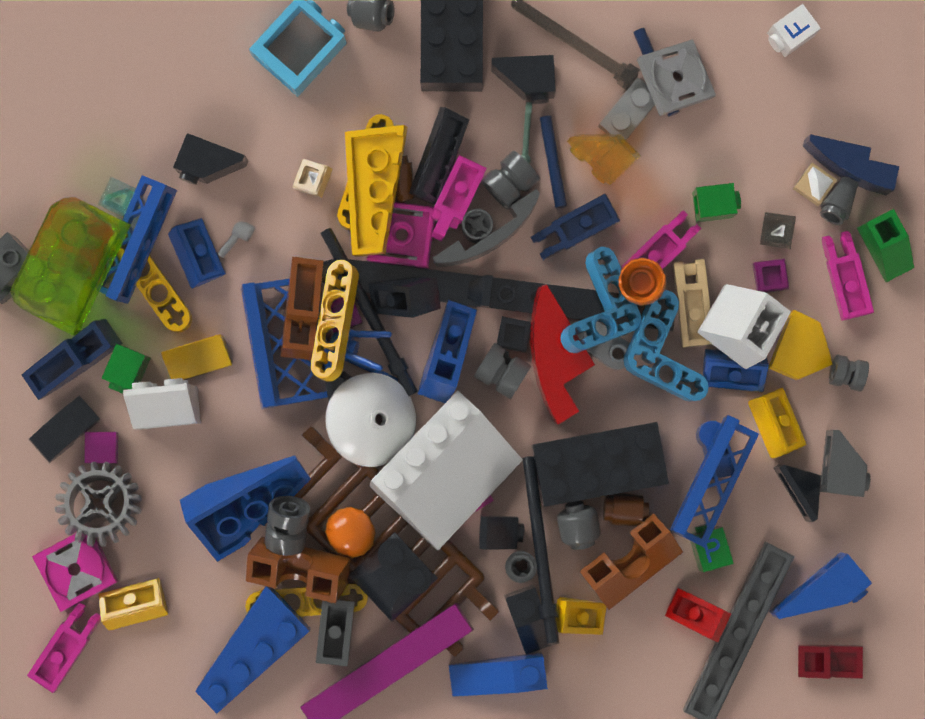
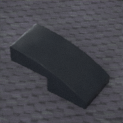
[29,395,100,463]

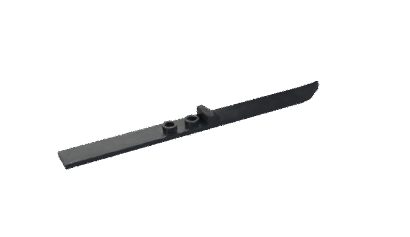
[322,259,674,331]

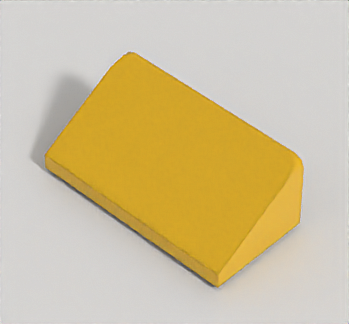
[161,334,232,380]
[748,388,807,458]
[98,578,168,630]

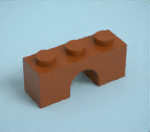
[579,514,683,610]
[246,537,351,604]

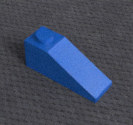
[417,300,477,403]
[769,552,872,619]
[449,652,548,697]

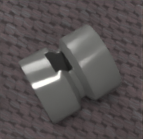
[481,151,540,210]
[474,343,531,400]
[264,496,310,556]

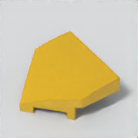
[768,310,833,380]

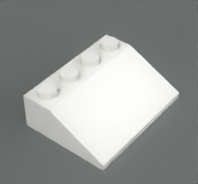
[369,391,523,551]

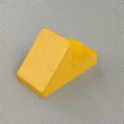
[556,597,606,635]

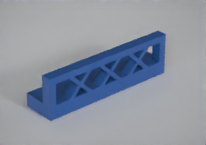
[93,175,177,304]
[669,415,759,548]

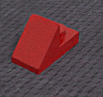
[665,588,731,642]

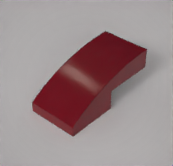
[798,645,863,679]

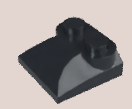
[349,532,438,622]

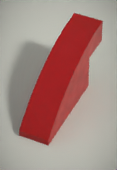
[530,284,595,424]

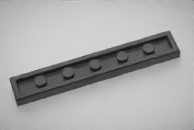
[683,542,795,719]

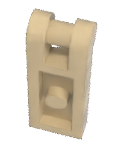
[672,259,713,348]

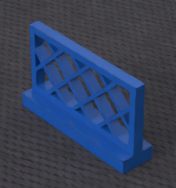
[241,278,331,409]

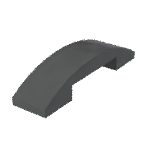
[433,189,540,267]

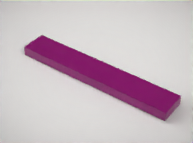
[300,603,474,719]

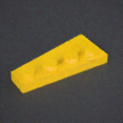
[345,125,408,257]

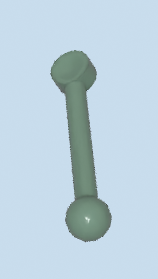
[521,102,532,164]

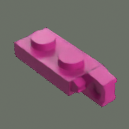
[431,155,487,242]

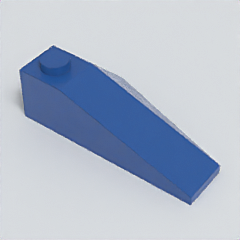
[179,455,311,562]

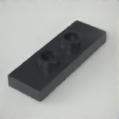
[409,107,469,205]

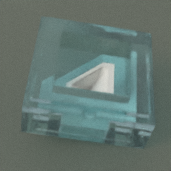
[98,177,136,217]

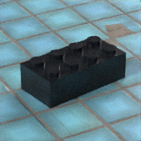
[420,0,483,92]
[531,422,669,507]

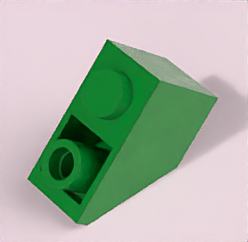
[857,209,914,282]

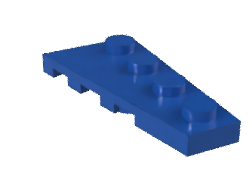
[195,586,310,714]

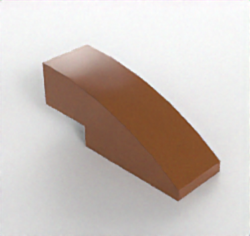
[280,257,323,360]

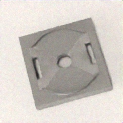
[637,39,716,116]

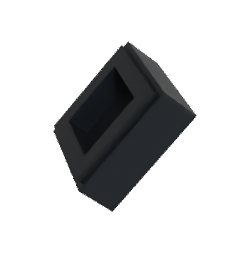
[497,316,531,353]

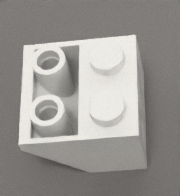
[697,284,791,369]
[123,378,201,430]

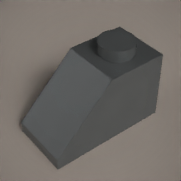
[820,430,871,497]
[316,600,355,666]

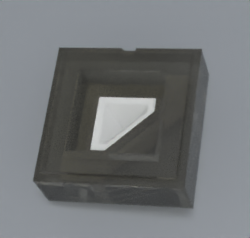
[760,212,796,249]

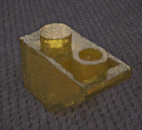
[567,134,641,185]

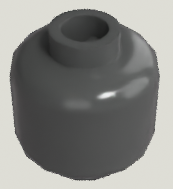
[347,0,395,32]
[557,501,601,550]

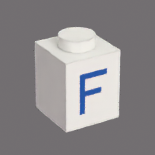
[767,4,821,57]

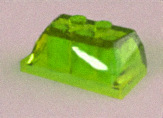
[11,197,131,336]

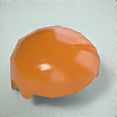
[618,258,666,306]
[325,507,376,558]

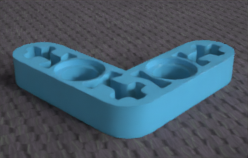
[560,247,642,353]
[623,290,709,402]

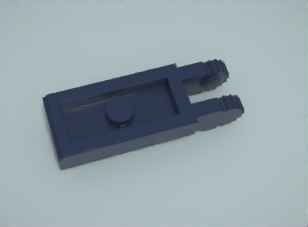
[530,193,620,260]

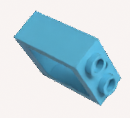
[249,0,347,97]

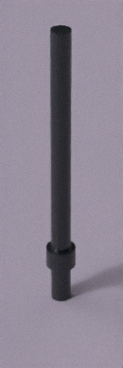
[320,228,418,396]
[522,456,559,645]

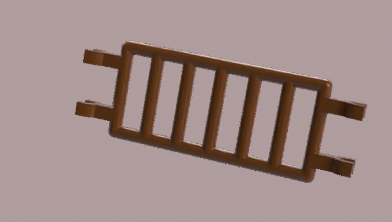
[294,426,499,657]

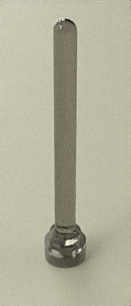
[511,0,640,90]

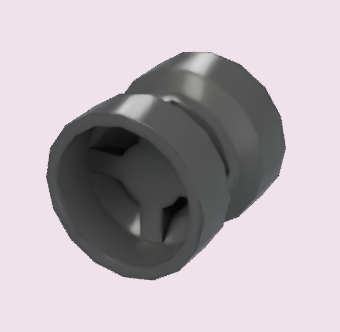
[462,209,493,244]
[829,354,869,392]

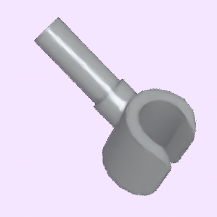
[217,222,255,258]

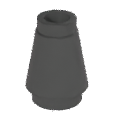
[820,177,859,225]
[505,551,537,583]

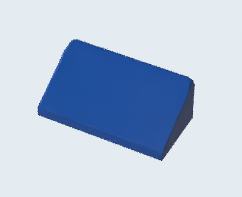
[168,218,226,289]
[702,349,769,392]

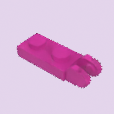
[621,210,702,270]
[822,231,874,321]
[27,602,101,693]

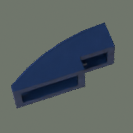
[803,134,899,196]
[21,319,123,400]

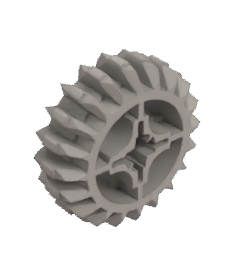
[55,462,142,547]

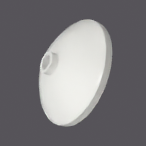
[326,373,416,467]

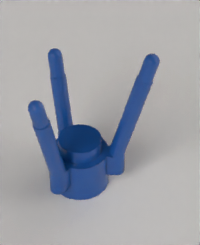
[328,329,398,382]

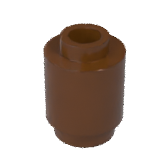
[603,494,649,527]

